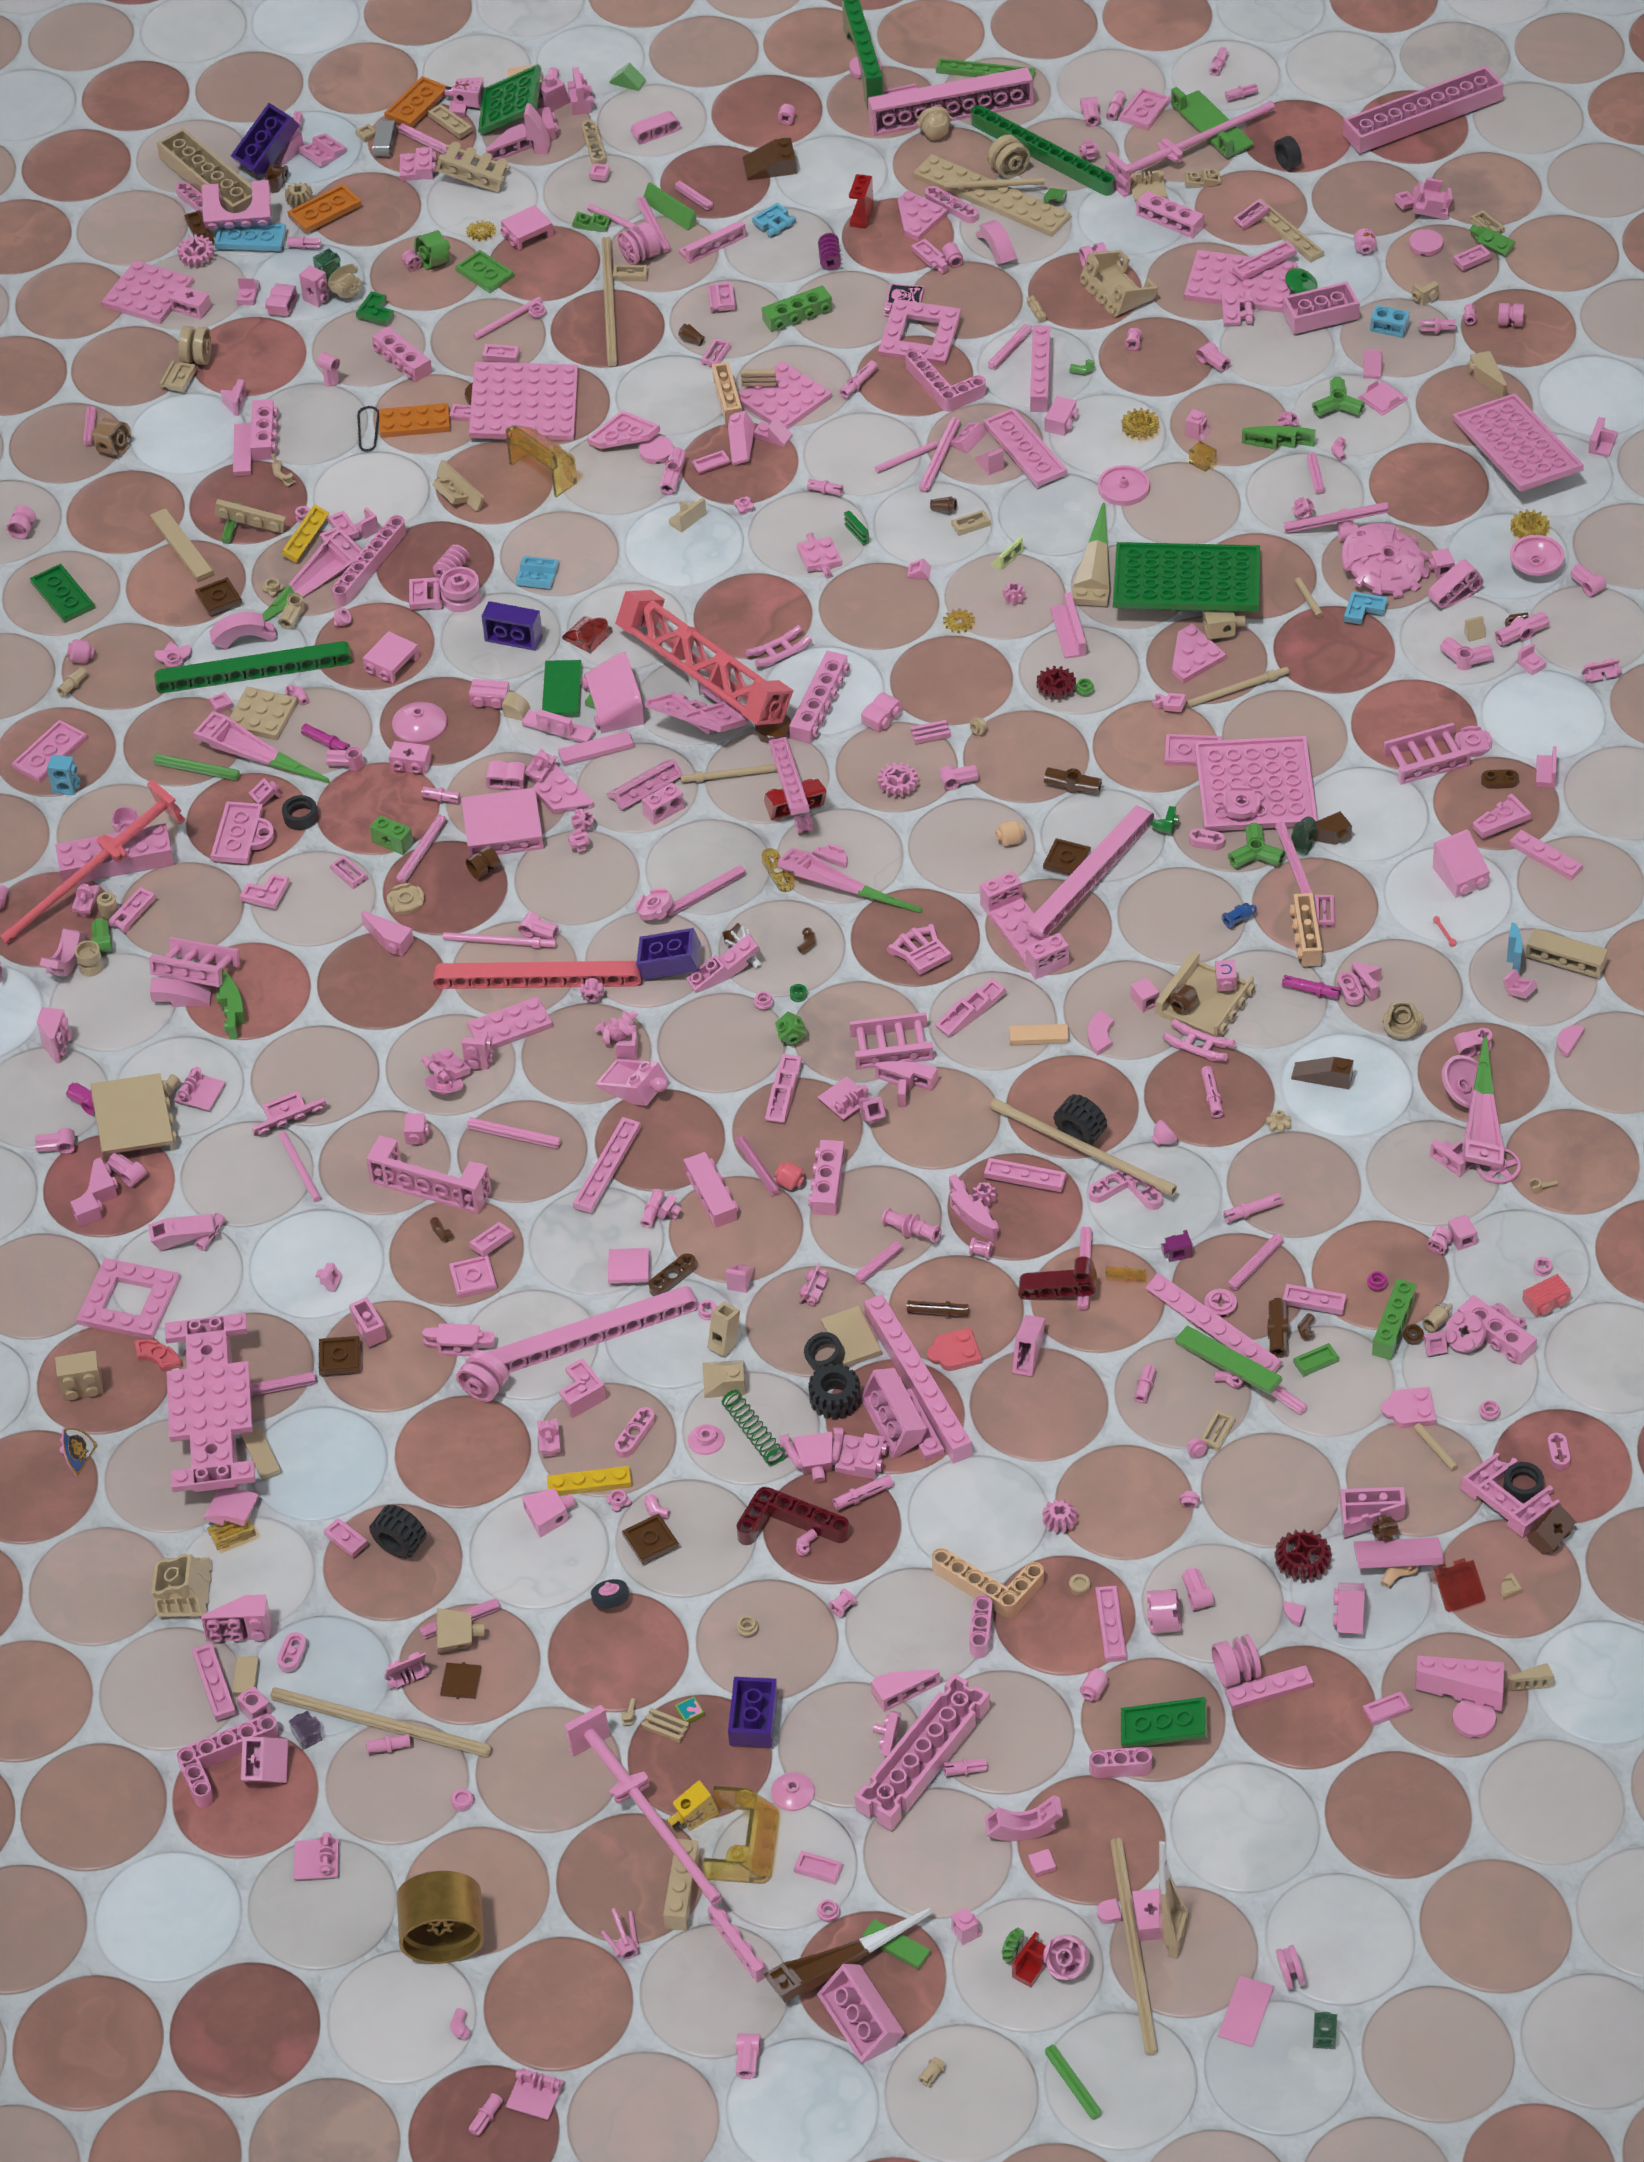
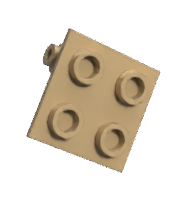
[1130,170,1168,201]

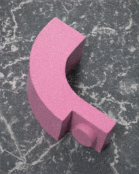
[976,220,1017,264]
[209,612,276,649]
[40,928,87,977]
[985,1795,1063,1841]

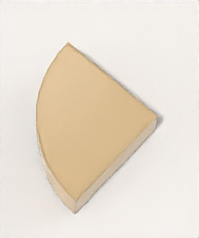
[1500,1573,1522,1600]

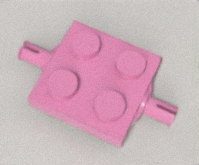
[797,532,842,578]

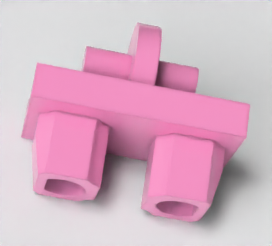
[524,749,557,783]
[72,883,100,918]
[537,1419,561,1457]

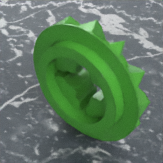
[1002,1928,1025,1962]

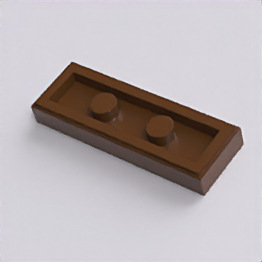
[184,210,215,246]

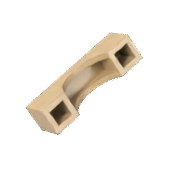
[663,1839,700,1931]

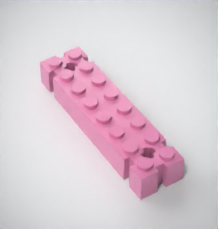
[855,1674,990,1831]

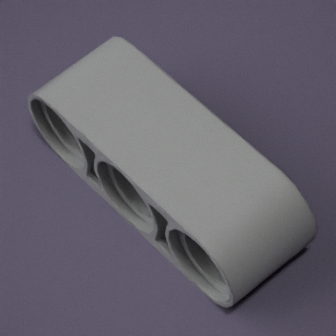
[373,120,396,157]

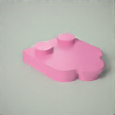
[1381,1387,1436,1428]

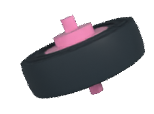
[591,1579,629,1609]

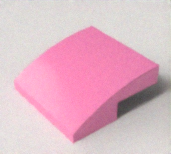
[299,133,347,167]
[608,1248,649,1284]
[204,1489,259,1526]

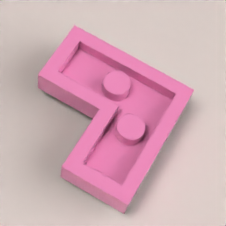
[320,511,360,542]
[240,873,290,909]

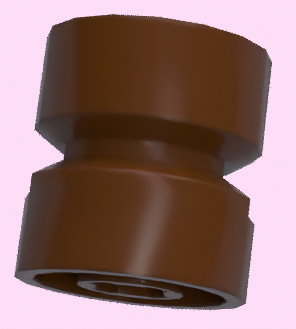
[465,846,501,880]

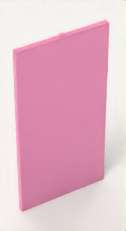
[1218,1976,1274,2047]

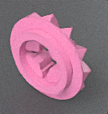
[1204,1289,1237,1316]

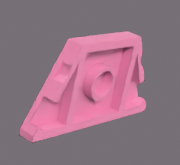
[533,763,594,814]

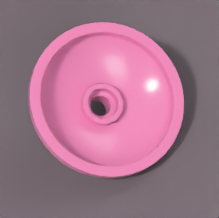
[1510,535,1565,576]
[392,702,447,744]
[1442,1055,1494,1108]

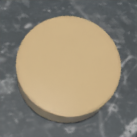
[1069,1574,1090,1596]

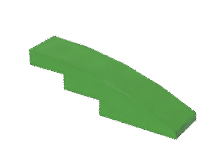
[1242,426,1316,450]

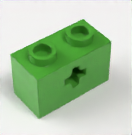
[370,815,413,855]

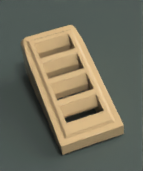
[1506,1663,1554,1691]

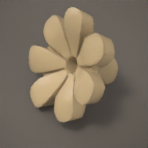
[1266,1110,1291,1133]

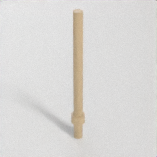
[944,178,1044,190]
[1186,667,1289,708]
[681,764,777,783]

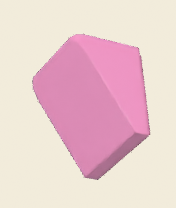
[907,558,931,579]

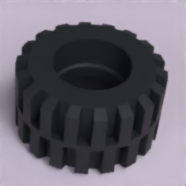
[1053,1094,1107,1145]
[808,1364,861,1419]
[369,1504,427,1559]

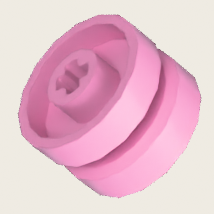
[439,567,481,612]
[456,1350,509,1402]

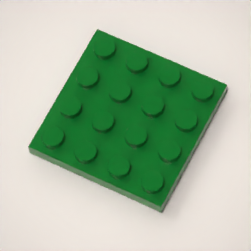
[478,64,542,135]

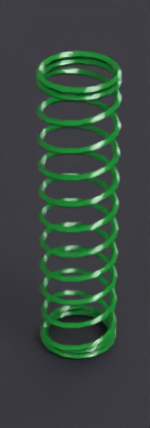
[721,1390,785,1465]

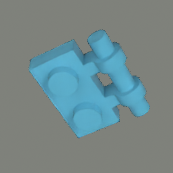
[752,202,796,237]

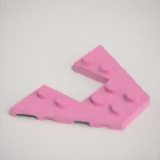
[645,684,748,733]

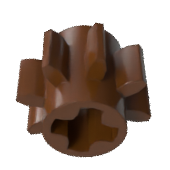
[1372,1515,1398,1542]

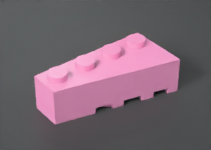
[1415,1656,1504,1711]

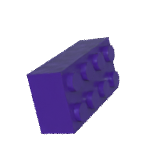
[230,103,300,179]

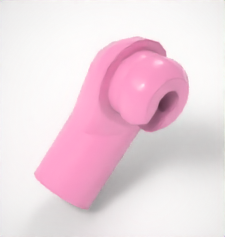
[285,685,309,705]
[644,1494,670,1519]
[796,1529,818,1556]

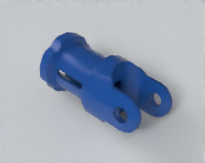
[1221,903,1257,929]

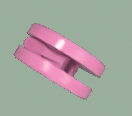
[1276,1945,1305,1990]

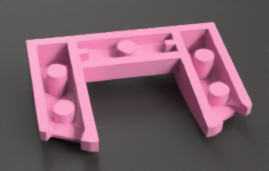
[1460,1453,1560,1538]

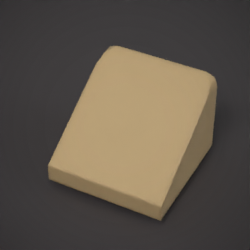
[1464,616,1486,641]

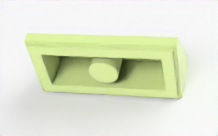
[991,536,1023,570]

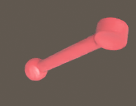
[1433,916,1456,947]

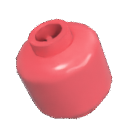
[774,1161,805,1191]

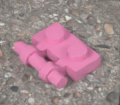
[1221,291,1254,326]
[421,1048,471,1082]

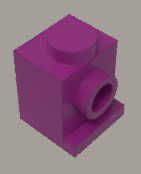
[1161,1230,1193,1262]

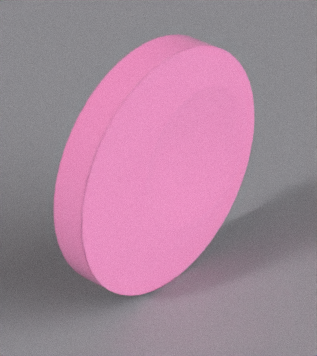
[1098,465,1149,506]

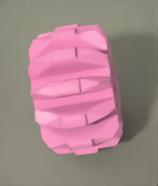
[1042,1498,1077,1534]

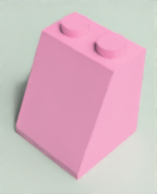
[1432,829,1490,898]

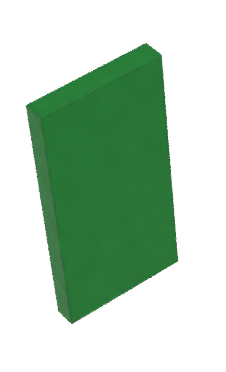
[30,563,95,623]
[542,660,582,717]
[1121,1697,1207,1748]

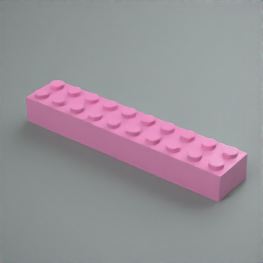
[1343,66,1504,153]
[868,67,1033,136]

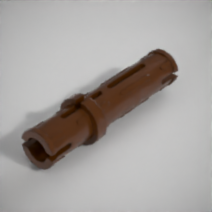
[907,1300,969,1317]

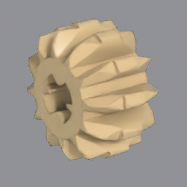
[285,182,313,208]

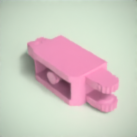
[422,1323,495,1356]

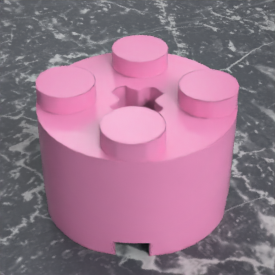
[1146,1589,1181,1634]

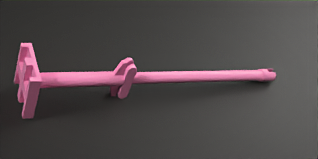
[1105,101,1275,198]
[564,1705,722,1905]

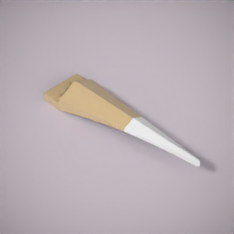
[1159,1841,1188,1959]

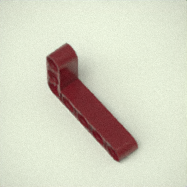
[736,1487,850,1545]

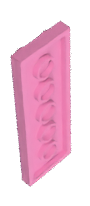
[983,408,1067,487]

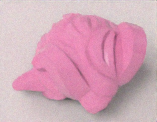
[594,1011,638,1045]

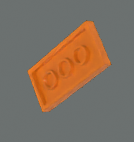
[384,76,449,127]
[287,184,362,234]
[379,403,450,438]

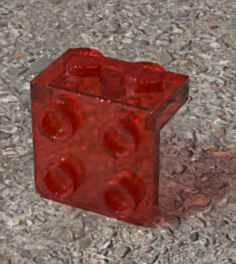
[1428,1558,1486,1612]

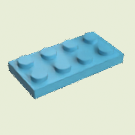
[214,223,286,251]

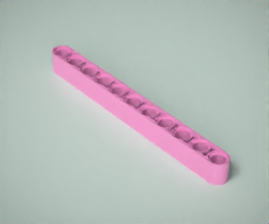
[1026,805,1154,939]
[488,1286,699,1373]

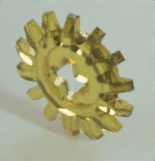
[466,220,496,241]
[943,609,975,633]

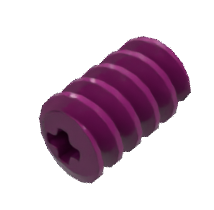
[818,233,841,270]

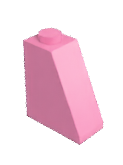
[1012,1314,1045,1376]

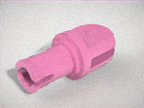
[1418,316,1456,334]

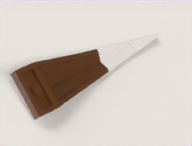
[764,1908,933,2003]

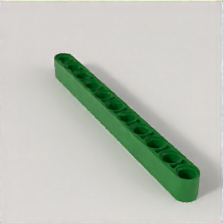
[971,106,1115,196]
[154,641,352,693]

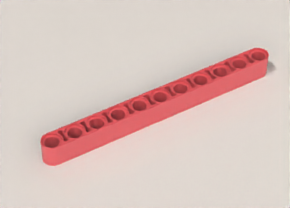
[433,961,641,989]

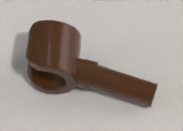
[722,923,740,942]

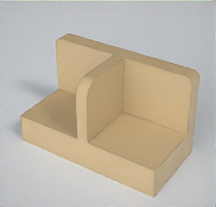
[669,498,706,533]

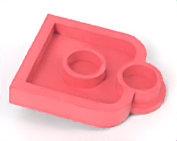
[927,1327,982,1371]

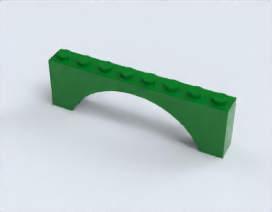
[842,0,883,110]

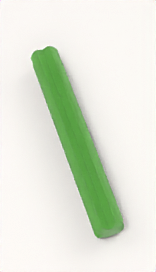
[1045,2044,1101,2120]

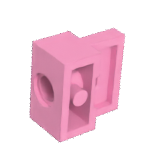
[567,67,594,115]

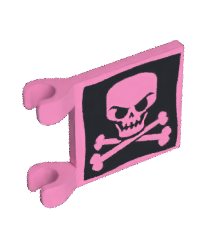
[884,284,924,316]

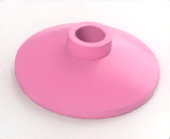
[424,1074,463,1095]
[771,1772,815,1811]

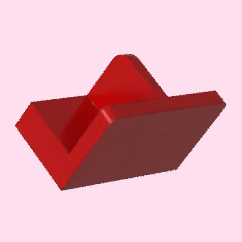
[1012,1932,1047,1988]

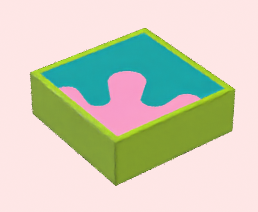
[675,1696,704,1723]

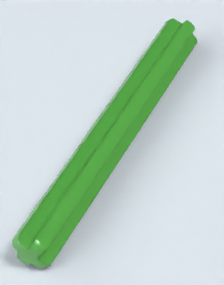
[153,754,240,781]

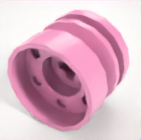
[617,221,660,265]
[1211,1634,1261,1688]

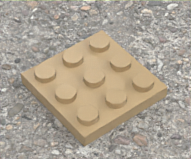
[230,686,298,740]

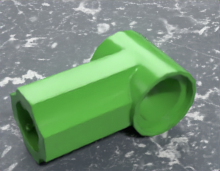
[91,918,112,953]

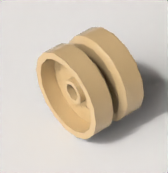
[987,135,1030,178]
[178,326,212,365]

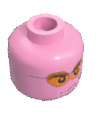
[1354,228,1377,254]

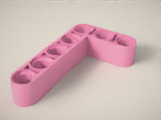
[905,348,986,412]
[177,1714,279,1808]

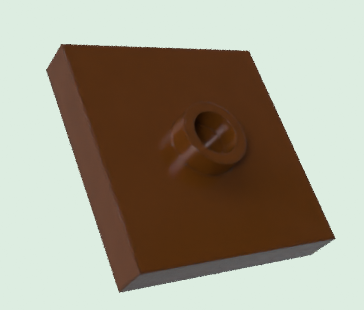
[195,577,242,616]
[1043,838,1091,876]
[319,1336,360,1376]
[622,1513,679,1565]

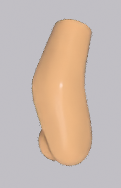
[1380,1566,1418,1588]

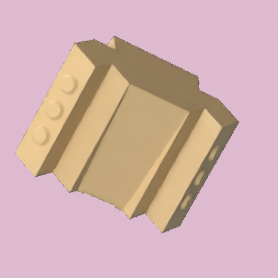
[151,1554,213,1617]

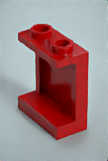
[849,174,874,229]

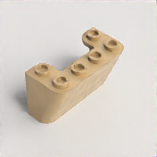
[1080,250,1158,317]

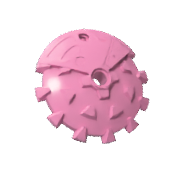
[1341,523,1429,598]

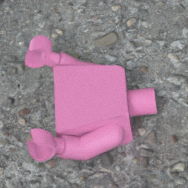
[779,1427,844,1483]

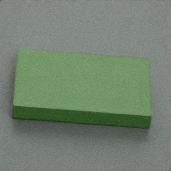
[455,250,515,293]

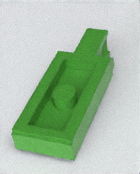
[1469,225,1516,257]

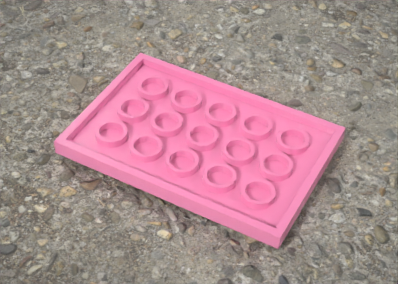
[1184,250,1298,313]

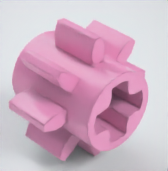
[1079,139,1099,161]
[1277,411,1299,427]
[1292,497,1315,519]
[1003,582,1025,605]
[571,808,594,831]
[568,829,590,852]
[580,978,604,1002]
[972,1182,996,1207]

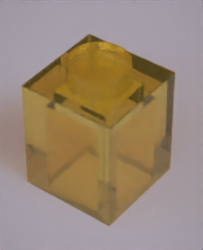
[1189,441,1217,472]

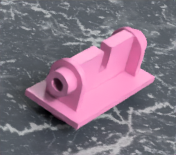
[1581,658,1622,682]
[799,1263,828,1306]

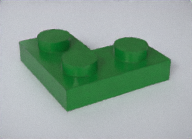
[356,291,394,326]

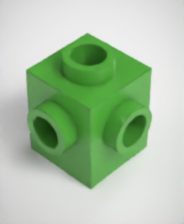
[775,1011,807,1046]

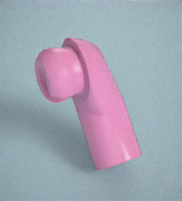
[1331,437,1347,461]
[1214,1371,1243,1388]
[450,2008,470,2040]

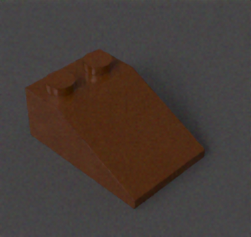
[742,137,797,181]

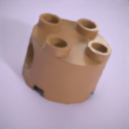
[91,418,131,456]

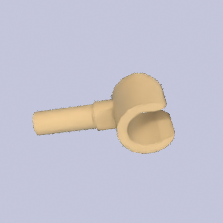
[1530,1178,1558,1194]
[621,1698,636,1725]

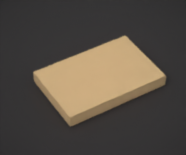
[821,1306,881,1367]

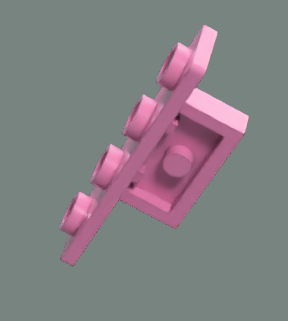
[522,709,595,743]
[252,1090,326,1135]

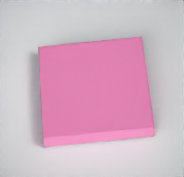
[449,1255,497,1299]

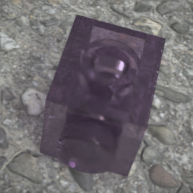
[289,1710,322,1750]

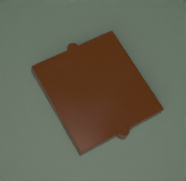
[440,1662,481,1699]

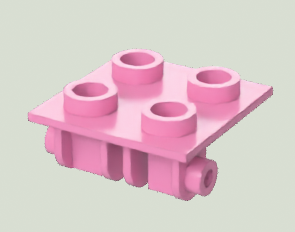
[174,1067,226,1111]
[817,1076,871,1120]
[384,1652,430,1689]
[294,1832,339,1880]
[506,2068,564,2120]

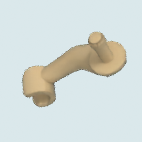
[271,453,296,487]

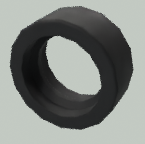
[1274,136,1302,170]
[282,795,318,830]
[804,1332,845,1370]
[1503,1462,1544,1503]

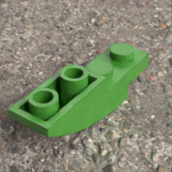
[216,970,245,1040]

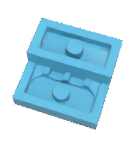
[515,556,559,589]
[1506,922,1522,975]

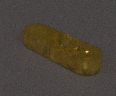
[762,848,794,892]

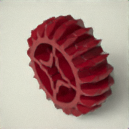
[1274,1529,1332,1583]

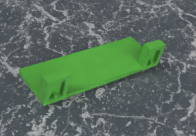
[1171,87,1254,158]

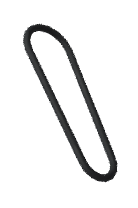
[357,406,379,452]

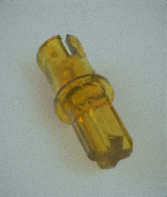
[1105,1266,1146,1282]

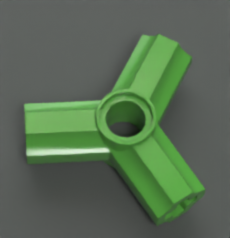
[1312,377,1365,417]
[1228,823,1285,868]

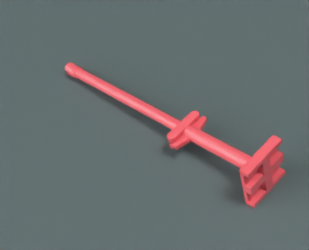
[0,779,186,945]

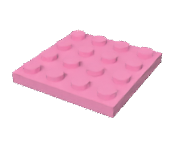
[101,260,194,324]
[738,361,832,429]

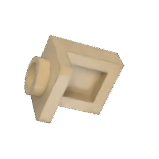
[1412,281,1439,306]

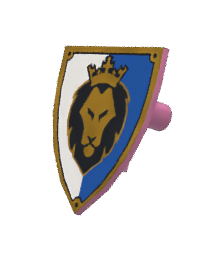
[59,1428,97,1476]

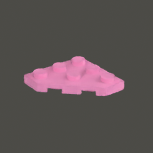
[897,190,948,242]
[587,410,661,449]
[1172,624,1227,684]

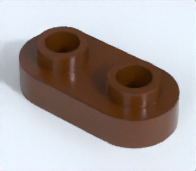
[1481,769,1519,789]

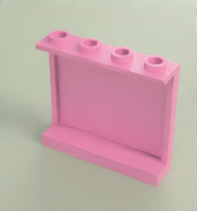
[461,788,544,857]

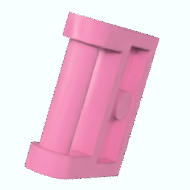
[409,577,442,610]

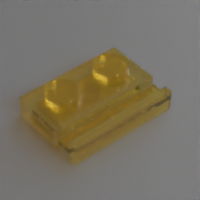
[207,1518,256,1550]

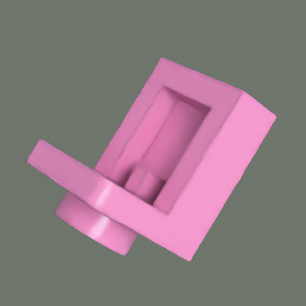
[1503,969,1537,998]

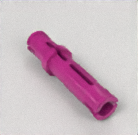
[301,723,350,750]
[1282,974,1341,1000]

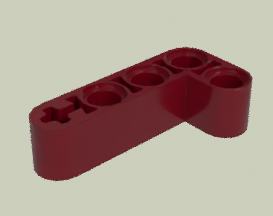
[1018,1256,1097,1300]

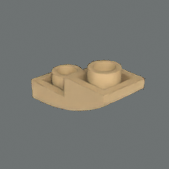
[1183,168,1221,188]

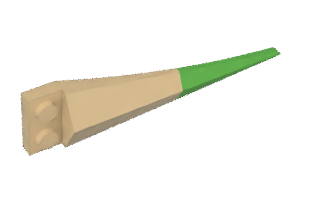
[1072,502,1109,606]

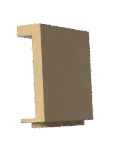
[1155,951,1256,1037]
[90,1073,177,1161]

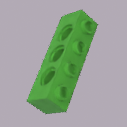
[761,285,833,332]
[1372,1279,1417,1360]

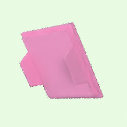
[1358,381,1408,416]

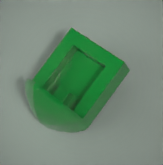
[1150,806,1179,835]

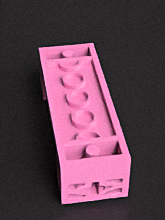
[979,871,1069,980]
[366,1135,491,1214]

